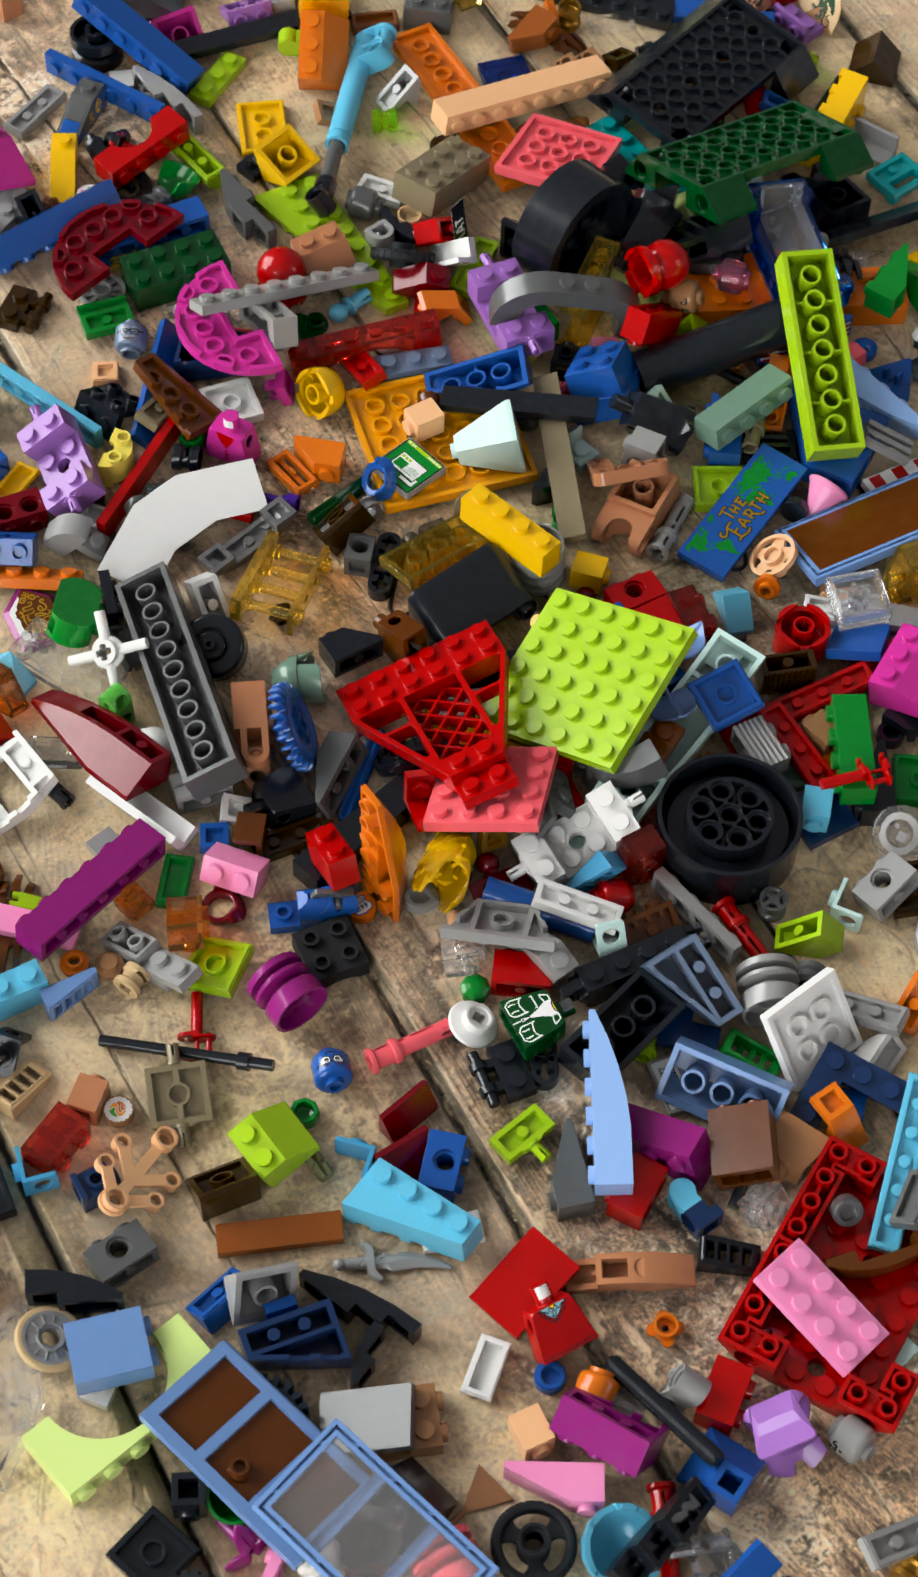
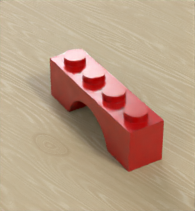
[93,105,190,190]

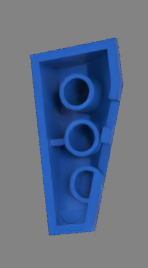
[424,344,533,396]

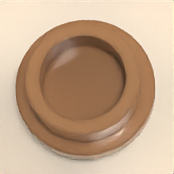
[94,952,124,981]

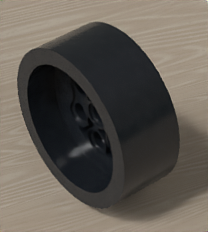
[512,159,634,276]
[653,753,803,906]

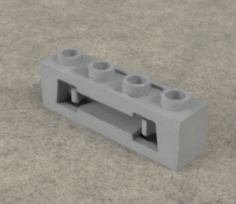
[239,288,299,351]

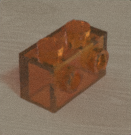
[166,895,210,953]

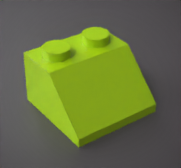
[227,1101,321,1188]

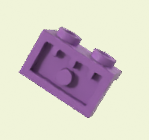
[219,0,273,27]
[772,3,824,45]

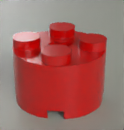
[772,603,831,663]

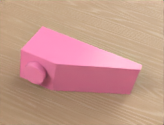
[503,1461,605,1517]

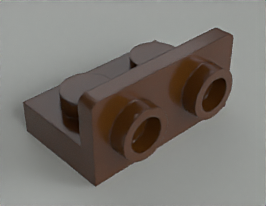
[621,898,683,946]

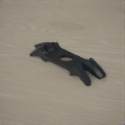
[832,247,863,280]

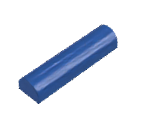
[481,876,595,943]

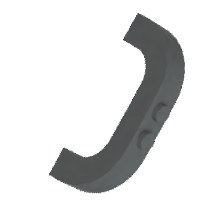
[488,271,641,339]
[585,738,670,788]

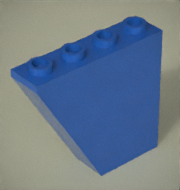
[788,382,889,499]

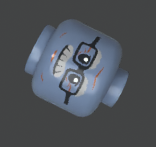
[114,319,148,359]

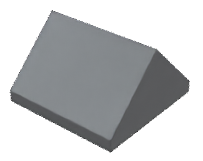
[223,1261,298,1326]

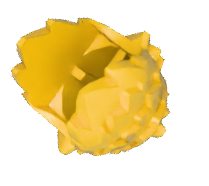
[412,832,477,913]

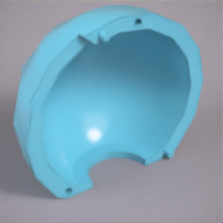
[581,1503,660,1577]

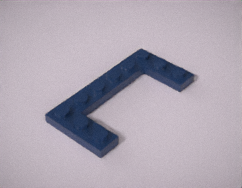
[790,1041,907,1129]

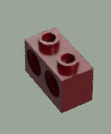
[0,487,49,533]

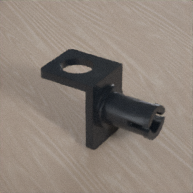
[0,1026,32,1078]

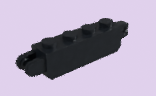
[557,922,712,1008]

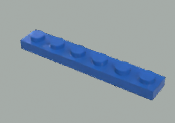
[44,48,166,123]

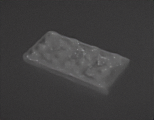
[6,616,128,705]

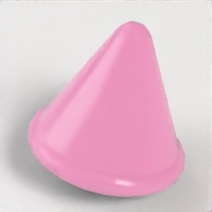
[806,474,848,517]

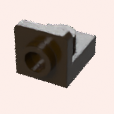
[602,47,637,73]

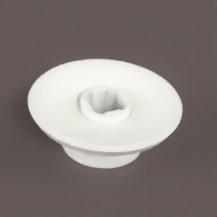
[448,1000,498,1049]

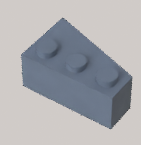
[639,933,744,1027]

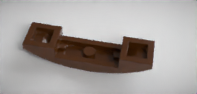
[824,1231,918,1279]

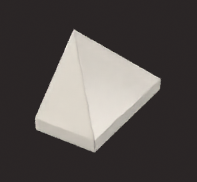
[852,1032,907,1073]

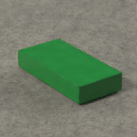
[155,853,195,911]

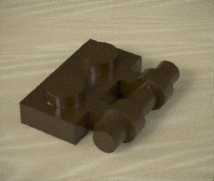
[0,284,53,335]

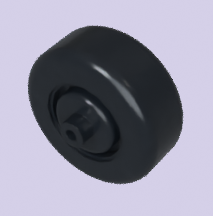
[180,613,248,682]

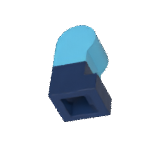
[667,1178,724,1241]

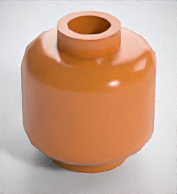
[575,1366,619,1408]

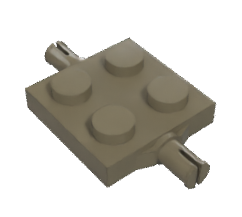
[144,1043,213,1148]

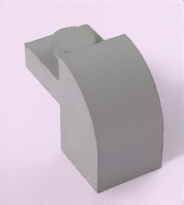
[42,513,109,562]

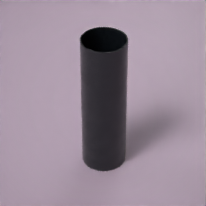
[632,298,788,393]

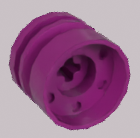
[247,951,328,1032]

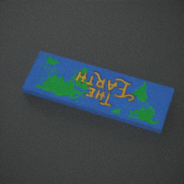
[677,443,808,582]

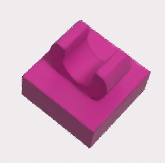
[264,368,295,406]

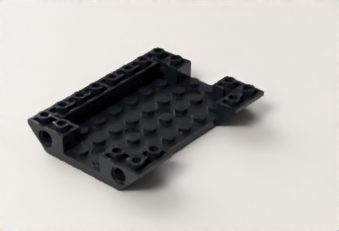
[587,0,819,146]

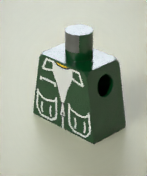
[499,990,576,1062]

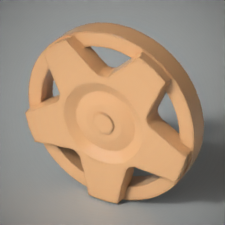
[749,534,798,578]

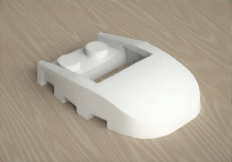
[0,729,59,835]

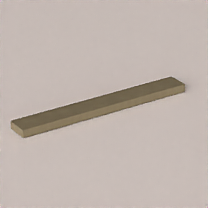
[532,372,588,545]

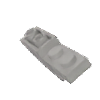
[100,920,203,994]

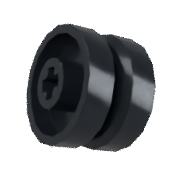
[70,16,124,74]

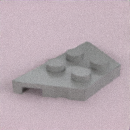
[440,898,555,953]

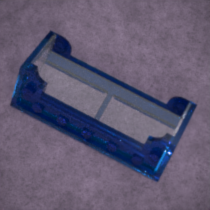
[748,178,854,307]

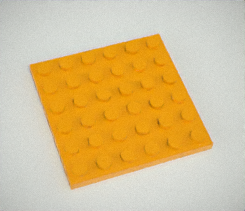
[344,374,538,515]

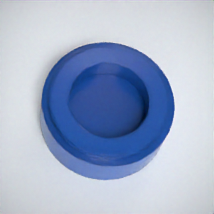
[534,1361,567,1395]

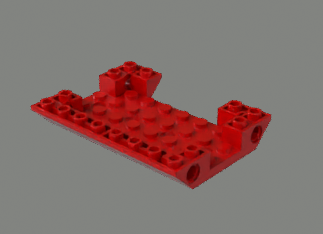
[717,1135,918,1434]

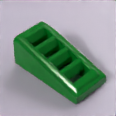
[719,1028,781,1076]

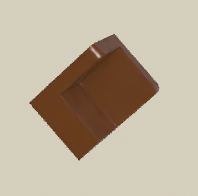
[233,811,268,857]

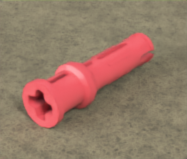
[363,1018,453,1075]

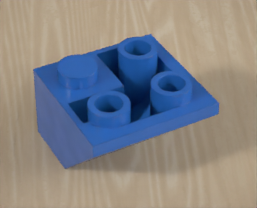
[675,1426,767,1517]

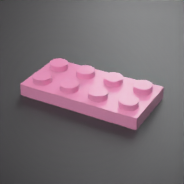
[753,1238,890,1378]

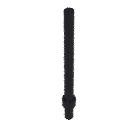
[98,1034,275,1072]

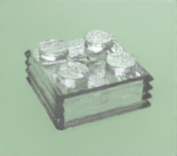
[825,568,893,631]

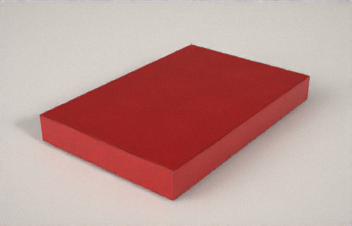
[469,1226,581,1341]

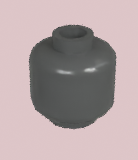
[344,185,382,221]

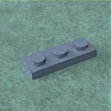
[373,345,454,382]

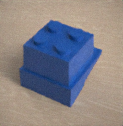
[564,340,641,426]

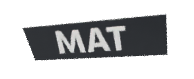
[450,198,468,240]

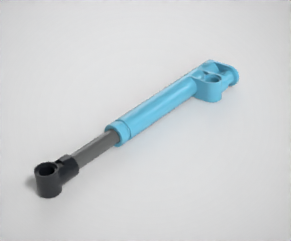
[305,22,397,219]

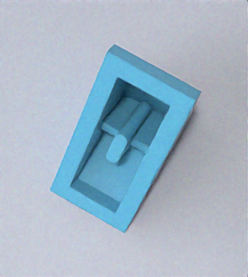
[712,587,754,636]

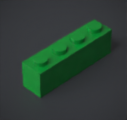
[825,694,878,805]

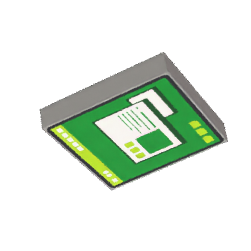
[373,437,446,500]

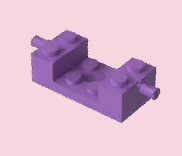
[467,252,555,357]
[16,404,107,517]

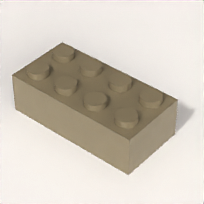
[392,135,491,218]

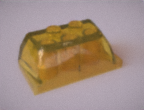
[379,513,491,595]

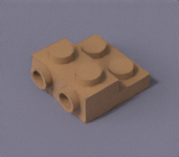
[377,1383,449,1462]

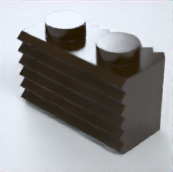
[755,649,818,696]

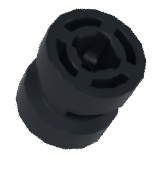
[171,443,203,472]

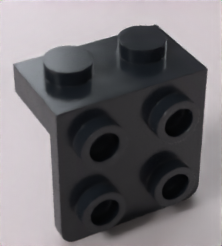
[74,382,139,442]

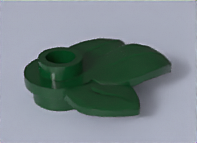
[294,312,328,350]

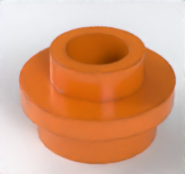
[753,573,781,599]
[60,950,90,977]

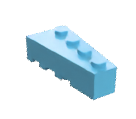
[341,1157,483,1262]

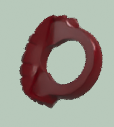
[201,885,246,924]

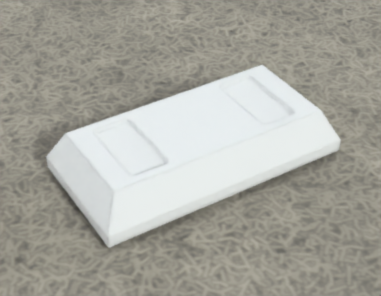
[460,1333,512,1403]

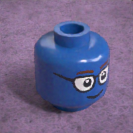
[311,1048,353,1093]

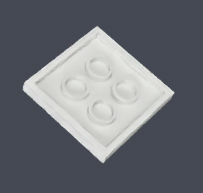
[760,967,863,1093]

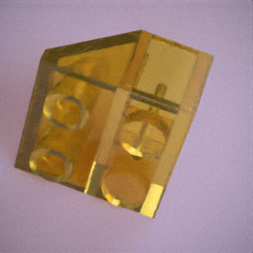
[877,541,918,604]

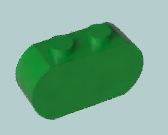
[46,577,105,648]

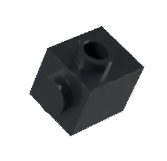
[171,1472,208,1522]

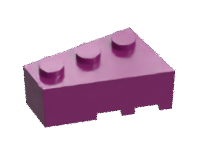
[628,1103,712,1192]
[549,1387,670,1478]

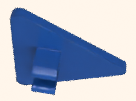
[869,358,912,402]

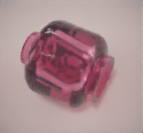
[713,258,752,295]

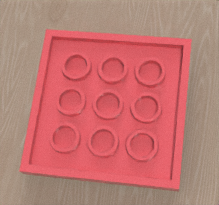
[494,112,623,187]
[423,746,559,833]

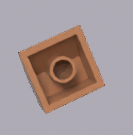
[290,220,357,276]

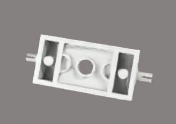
[506,780,646,886]

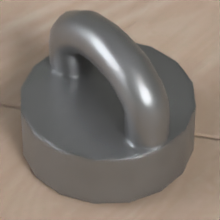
[829,1194,863,1227]

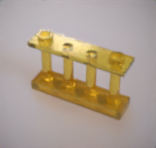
[559,236,620,348]
[230,530,332,636]

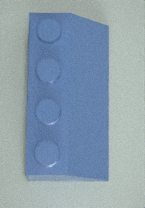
[654,1035,794,1122]

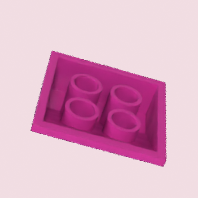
[868,623,918,718]

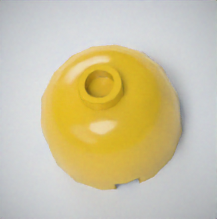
[296,366,345,420]

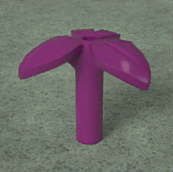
[215,1519,267,1572]

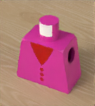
[205,409,262,464]

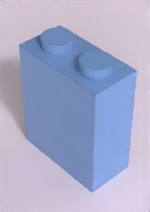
[63,1306,160,1396]

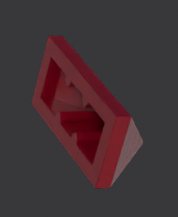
[373,1124,429,1181]

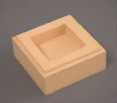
[93,361,119,386]

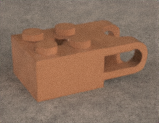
[592,458,680,557]
[230,680,275,792]

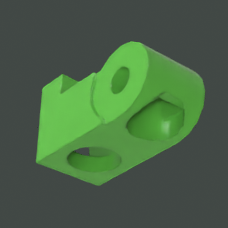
[98,683,136,724]

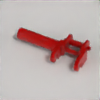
[819,752,893,790]
[178,991,216,1062]

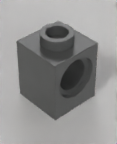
[344,532,376,578]

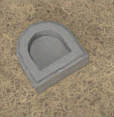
[404,885,439,915]

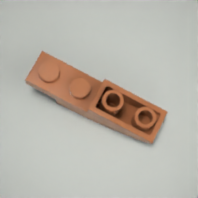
[566,1252,697,1295]

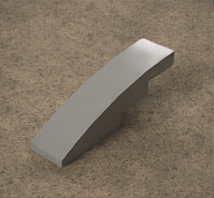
[132,64,204,135]

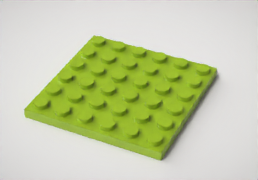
[475,587,698,774]

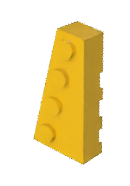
[798,67,869,168]

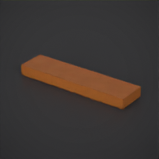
[215,1210,344,1258]

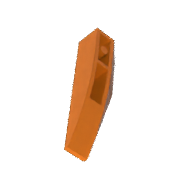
[359,783,408,923]

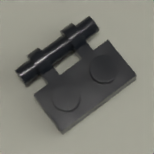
[466,1039,538,1108]

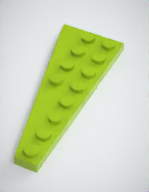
[254,173,409,316]

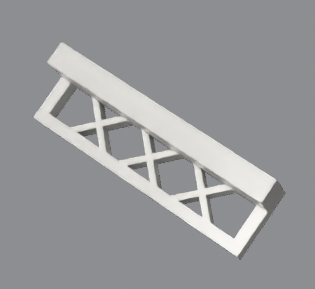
[86,775,199,853]

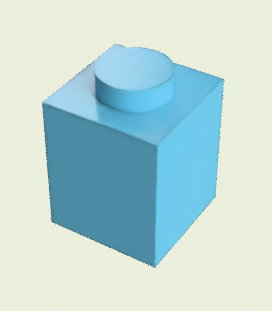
[801,784,834,833]

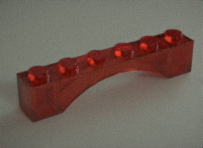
[286,308,442,383]

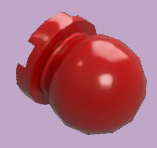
[624,239,691,298]
[257,246,307,310]

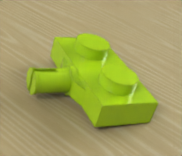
[489,1103,555,1166]

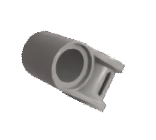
[659,1363,712,1412]

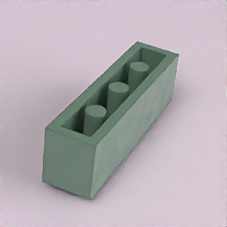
[694,363,793,451]

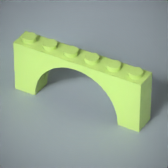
[22,1313,211,1506]

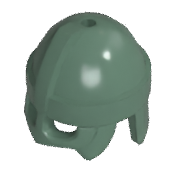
[271,651,328,704]

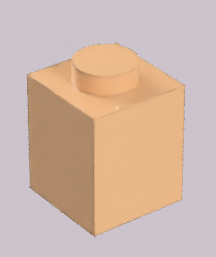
[402,397,445,443]
[507,1403,556,1461]

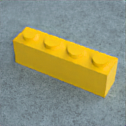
[460,483,561,578]

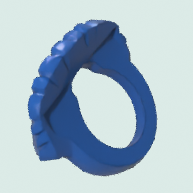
[362,456,397,501]

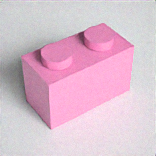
[199,842,270,898]

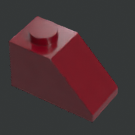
[392,262,450,299]

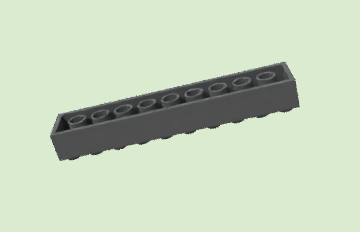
[114,561,249,802]

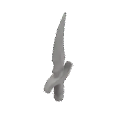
[333,1242,453,1284]

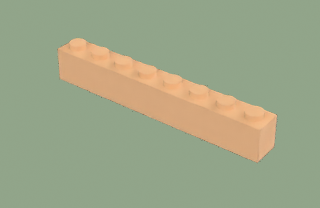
[431,54,611,136]

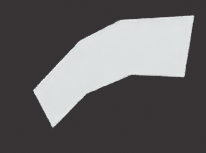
[97,458,268,581]

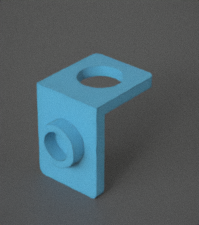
[335,1136,376,1179]
[11,1146,61,1196]

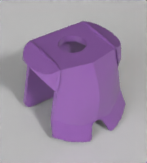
[743,1390,827,1477]

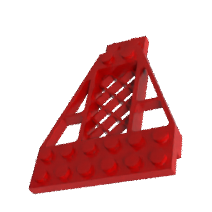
[336,620,520,810]

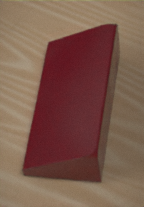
[379,1079,438,1143]

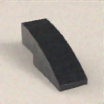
[25,1269,125,1315]

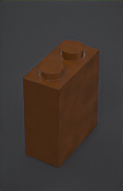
[707,1099,781,1190]

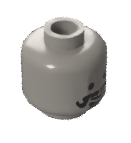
[827,1414,877,1464]

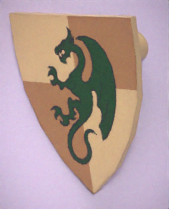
[799,0,842,35]

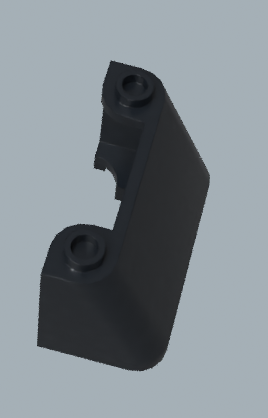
[408,542,537,646]

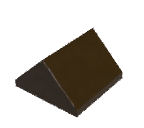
[848,30,901,87]
[311,493,376,557]
[186,1157,262,1222]

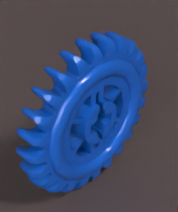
[268,681,319,773]

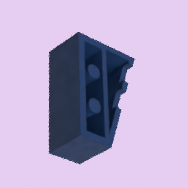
[238,1298,352,1371]

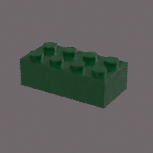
[118,229,232,312]

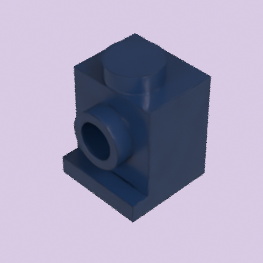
[69,1161,121,1214]

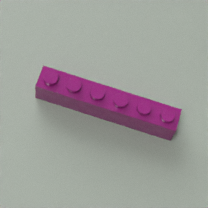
[15,818,166,962]

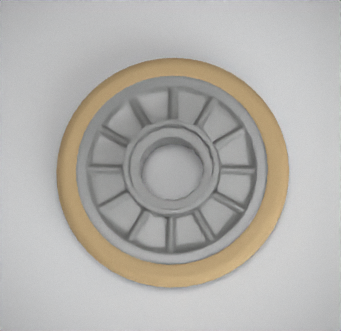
[15,1306,77,1373]

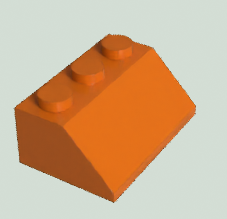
[298,10,350,91]

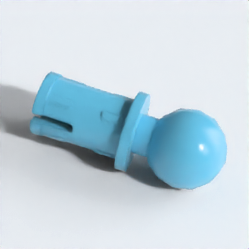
[329,287,372,323]

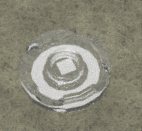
[871,805,918,861]

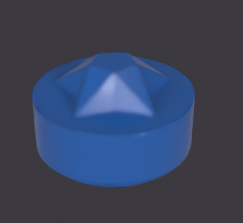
[853,337,877,362]

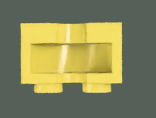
[98,427,135,487]

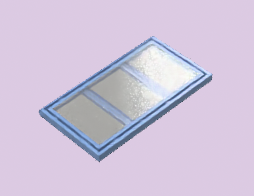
[252,1417,500,1577]

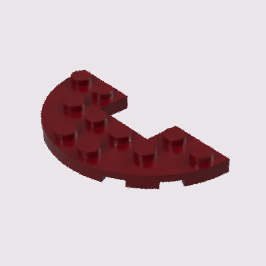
[52,199,184,301]

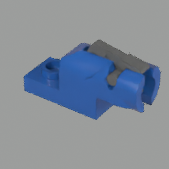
[267,884,358,934]

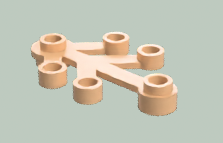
[94,1126,181,1217]

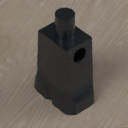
[612,188,684,274]
[609,391,696,456]

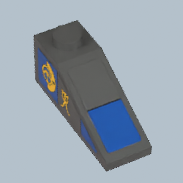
[56,78,107,146]

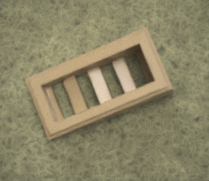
[0,1058,54,1121]

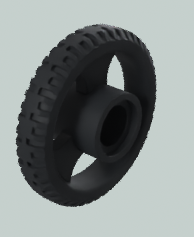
[370,242,435,268]
[490,1500,578,1577]

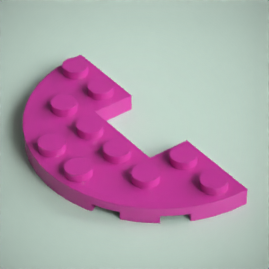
[174,260,283,376]

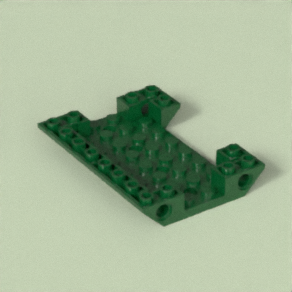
[625,100,874,225]

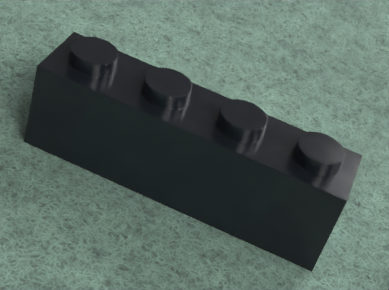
[558,967,686,1082]

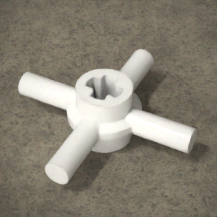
[68,610,149,686]

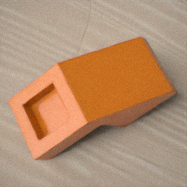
[417,290,474,326]
[809,1081,869,1149]

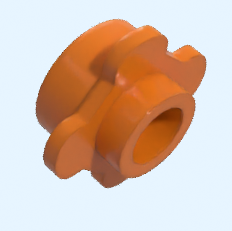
[646,1310,685,1348]

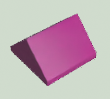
[149,5,203,41]

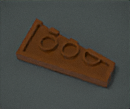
[133,353,222,441]

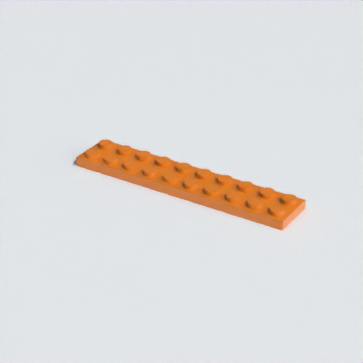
[392,22,527,193]

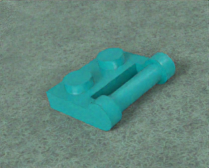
[865,152,918,205]

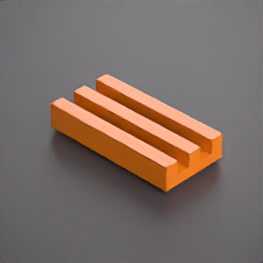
[266,449,319,497]

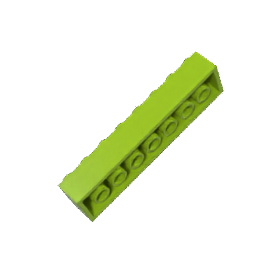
[774,248,866,462]

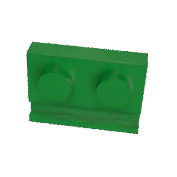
[76,294,134,341]

